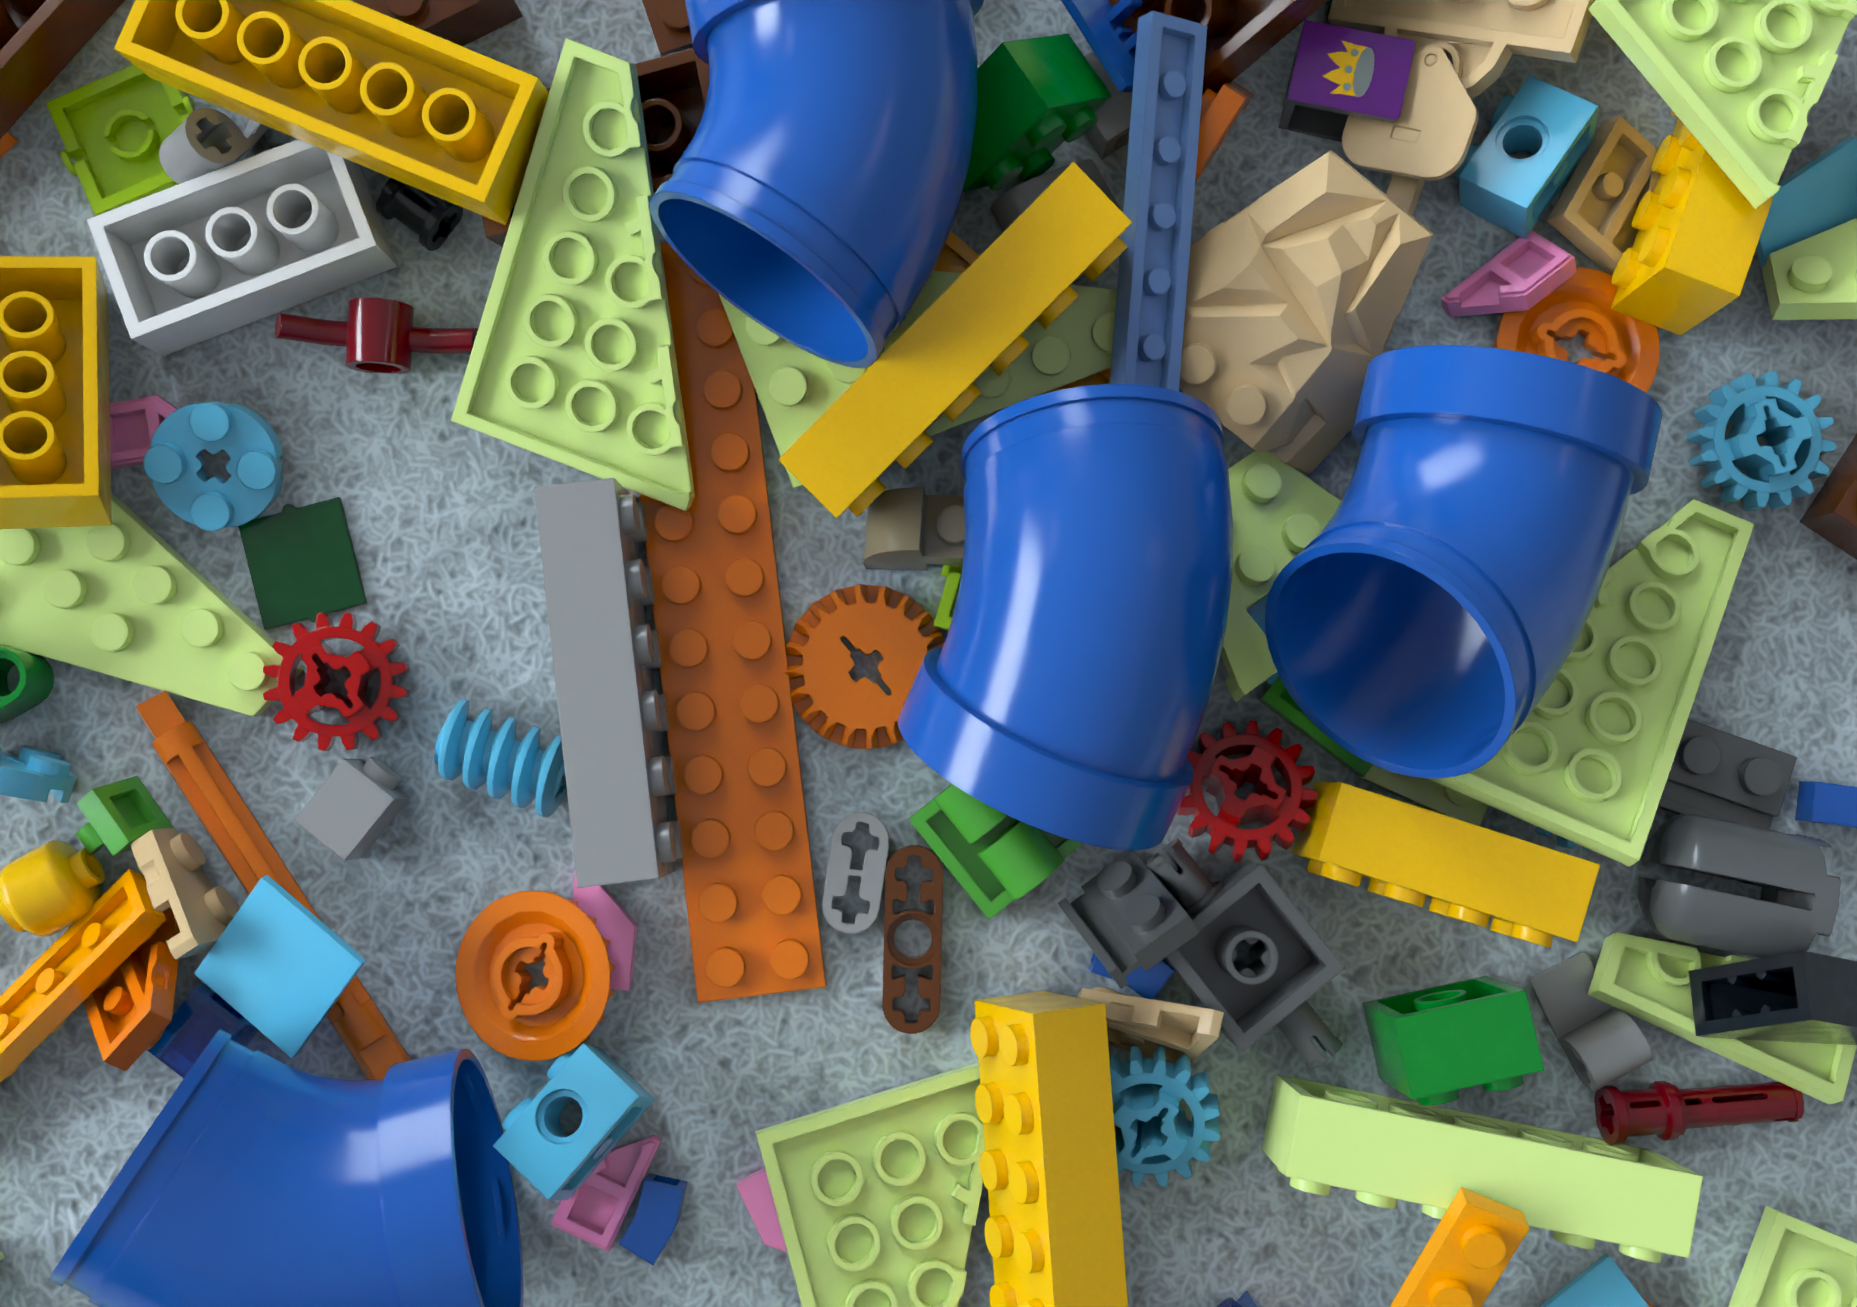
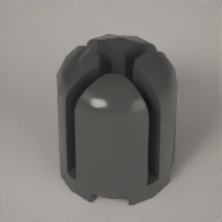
[1638,813,1841,958]

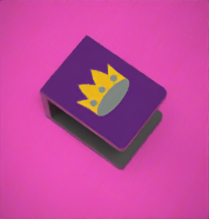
[1278,20,1415,142]

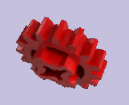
[263,612,410,751]
[1177,720,1318,862]

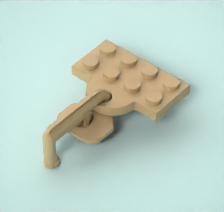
[1327,0,1595,216]

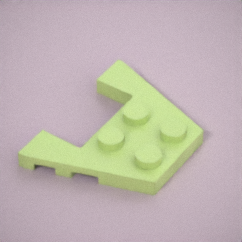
[1221,450,1341,702]

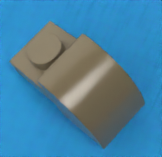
[863,487,965,571]

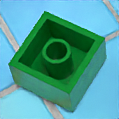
[962,34,1112,193]
[1362,975,1544,1106]

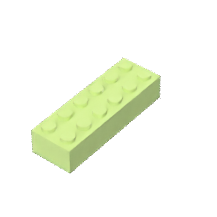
[1261,1074,1703,1263]

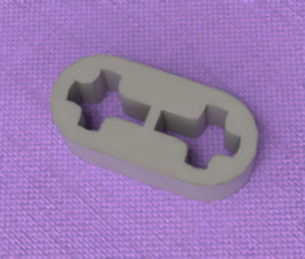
[822,812,889,934]

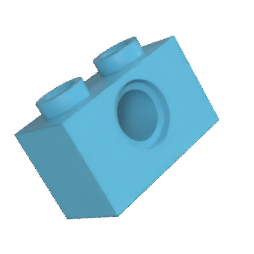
[1455,75,1598,239]
[493,1043,655,1200]

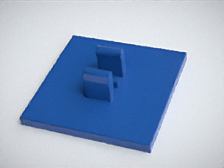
[1061,0,1143,92]

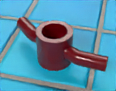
[275,298,478,374]

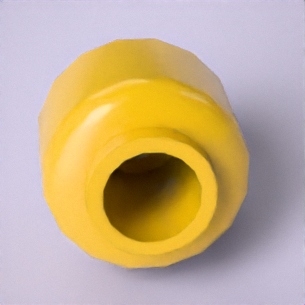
[0,840,105,937]

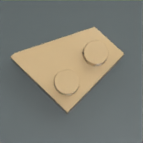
[1547,115,1660,275]
[130,828,239,960]
[1076,987,1224,1064]

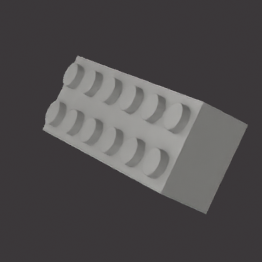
[534,478,684,888]

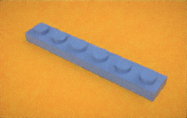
[1110,11,1207,392]

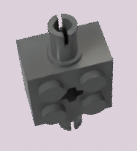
[1146,838,1345,1069]

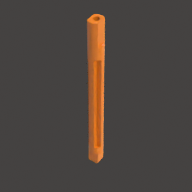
[136,690,411,1080]

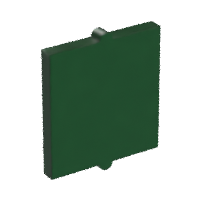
[238,497,367,630]

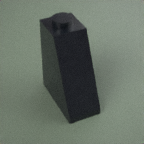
[1689,951,1857,1045]

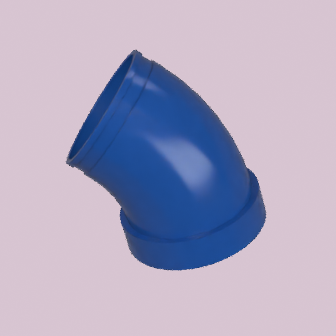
[649,0,984,368]
[1265,345,1663,779]
[898,384,1233,850]
[49,1028,524,1307]

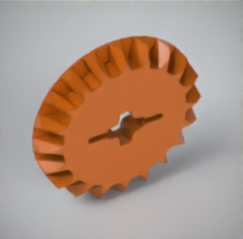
[1493,267,1660,393]
[784,584,944,749]
[455,890,616,1061]

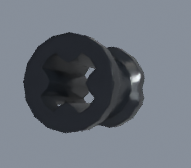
[376,178,463,251]

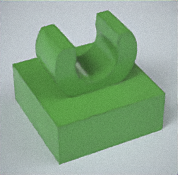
[76,776,173,856]

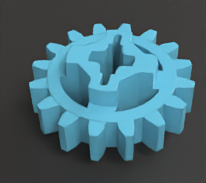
[1686,371,1836,512]
[1109,1046,1220,1187]

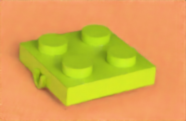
[46,64,195,216]

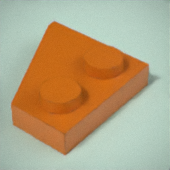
[1195,81,1255,183]
[83,907,180,1071]

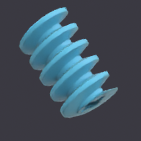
[434,698,567,817]

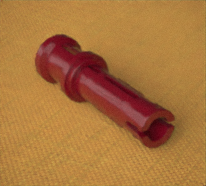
[1594,1081,1804,1145]

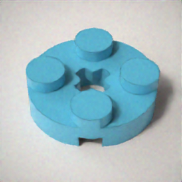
[143,401,284,531]
[0,745,77,803]

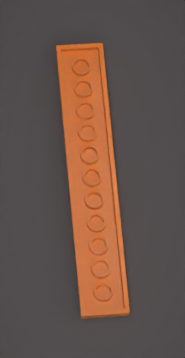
[640,242,827,1003]

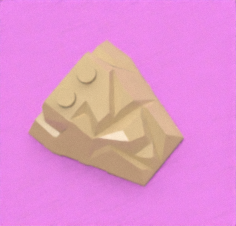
[1179,150,1434,475]

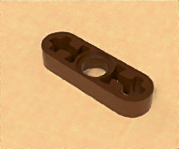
[882,845,943,1034]

